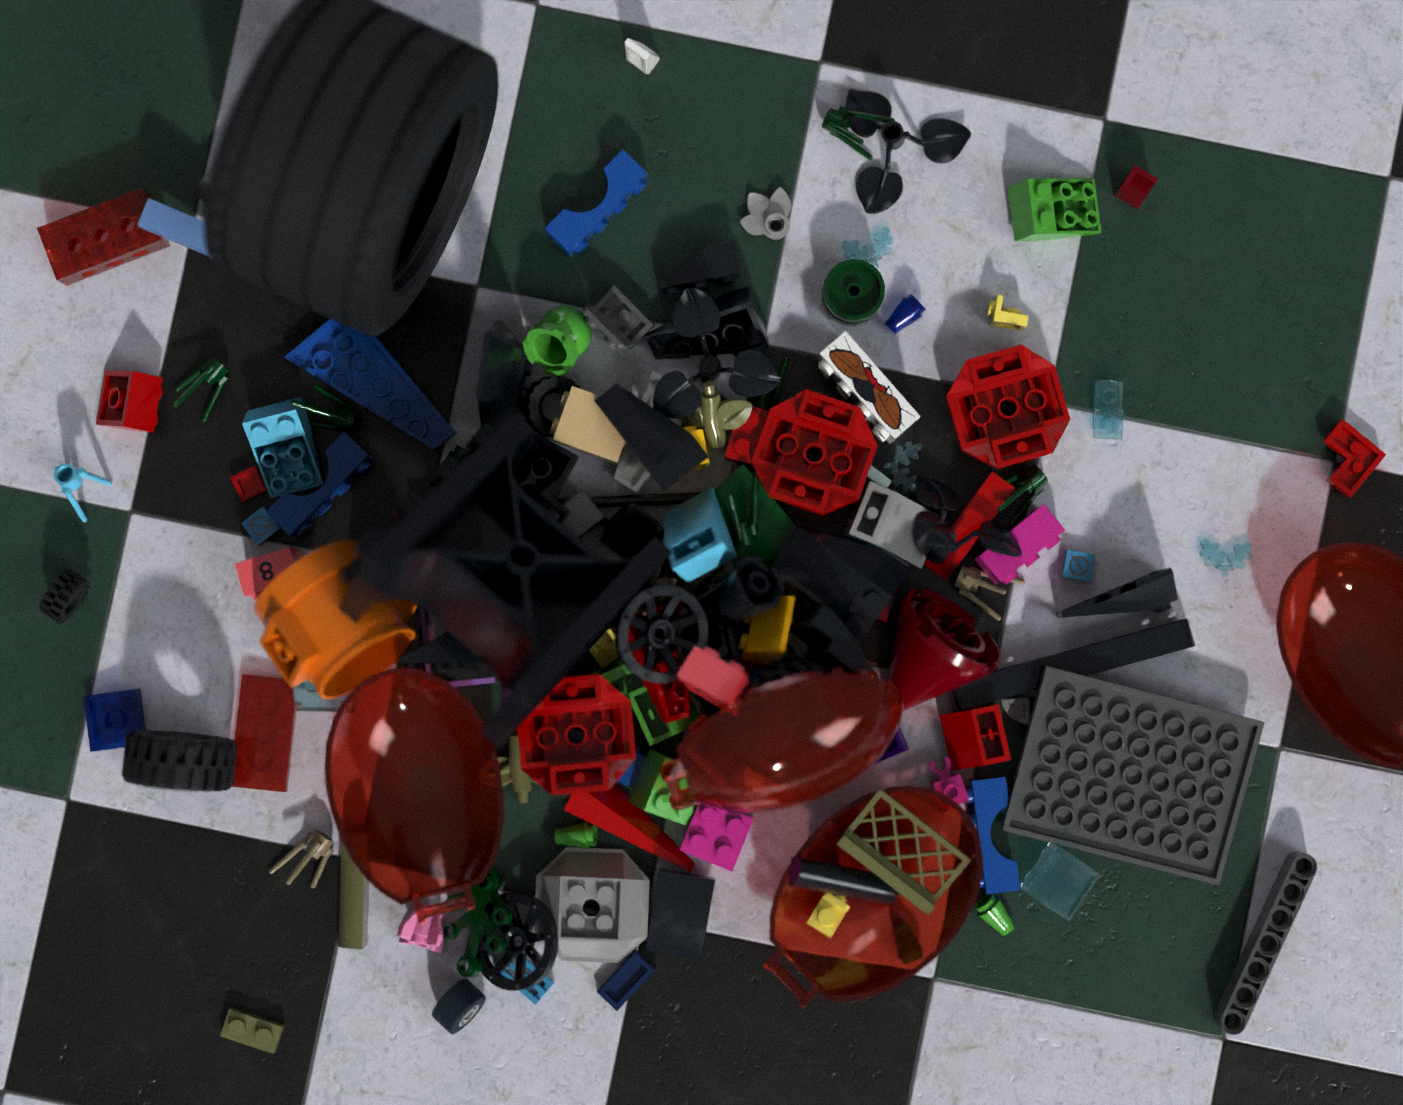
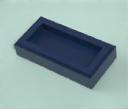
[596,949,656,1011]

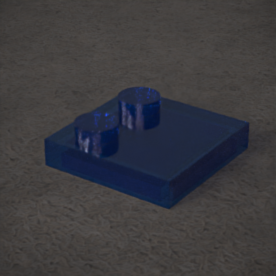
[83,688,146,752]

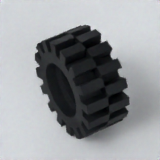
[39,569,90,624]

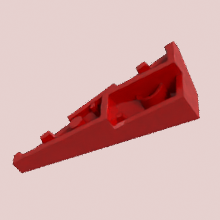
[564,783,695,872]

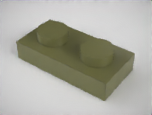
[220,1007,285,1054]

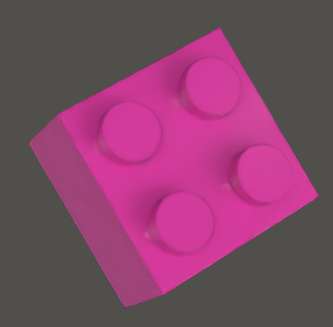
[680,795,754,872]

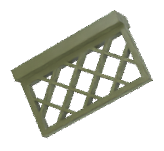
[837,788,971,915]

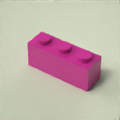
[974,504,1065,585]

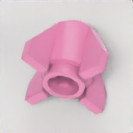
[397,904,444,954]

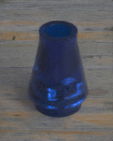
[884,294,926,335]

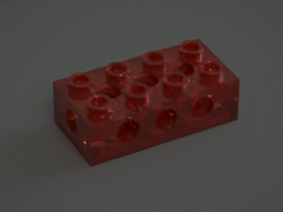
[37,188,171,286]

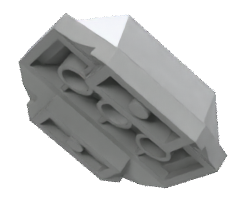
[534,846,650,963]

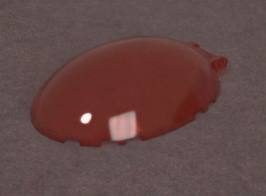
[1276,542,1403,770]
[324,668,504,923]
[659,669,904,813]
[763,785,983,1008]

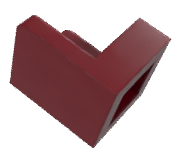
[1114,165,1158,210]

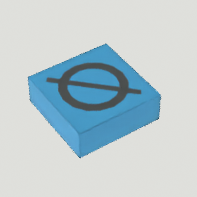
[241,506,282,546]
[1061,550,1095,582]

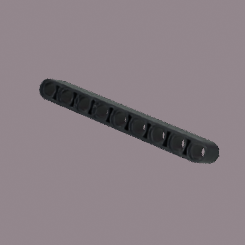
[949,618,1195,711]

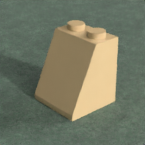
[550,386,627,467]

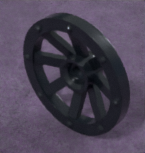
[614,584,708,683]
[476,892,558,991]

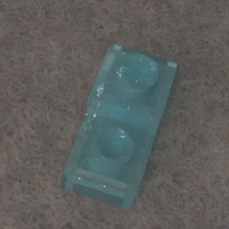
[1093,380,1124,439]

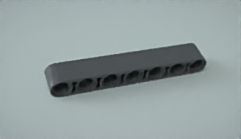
[1214,851,1318,1035]

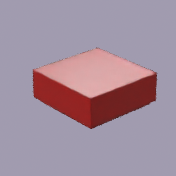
[230,465,268,503]

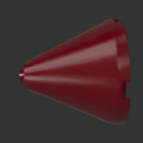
[884,589,1001,711]

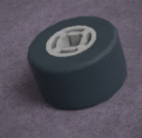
[432,978,486,1034]

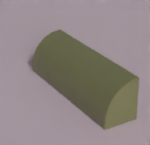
[338,831,370,949]

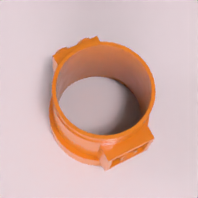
[254,540,418,699]

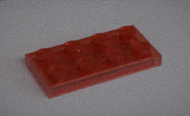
[231,674,300,792]

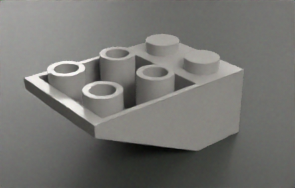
[844,481,940,569]

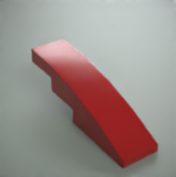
[923,472,1015,581]

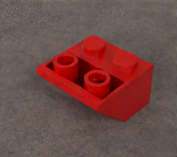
[939,703,1011,770]

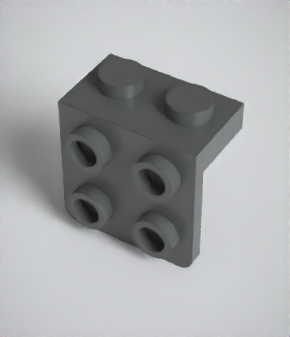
[582,285,656,350]

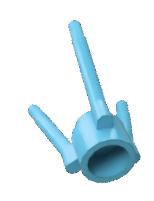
[54,463,112,522]

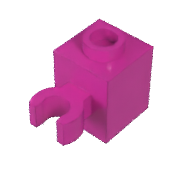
[929,756,969,810]

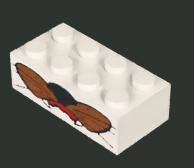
[817,331,921,444]

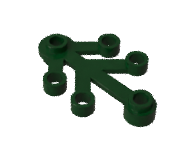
[442,867,512,978]

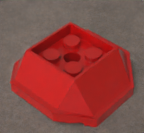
[945,344,1070,469]
[751,389,878,516]
[518,674,636,796]

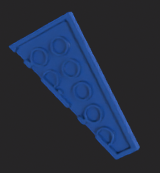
[284,319,456,450]

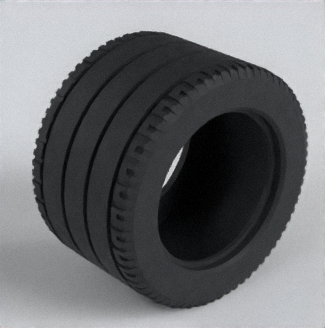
[204,0,499,336]

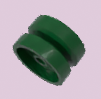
[821,259,885,326]

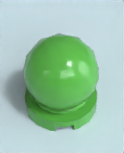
[523,305,592,376]

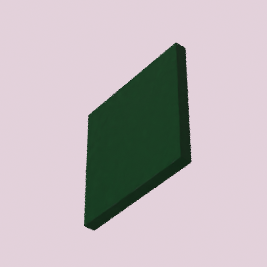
[698,463,798,594]

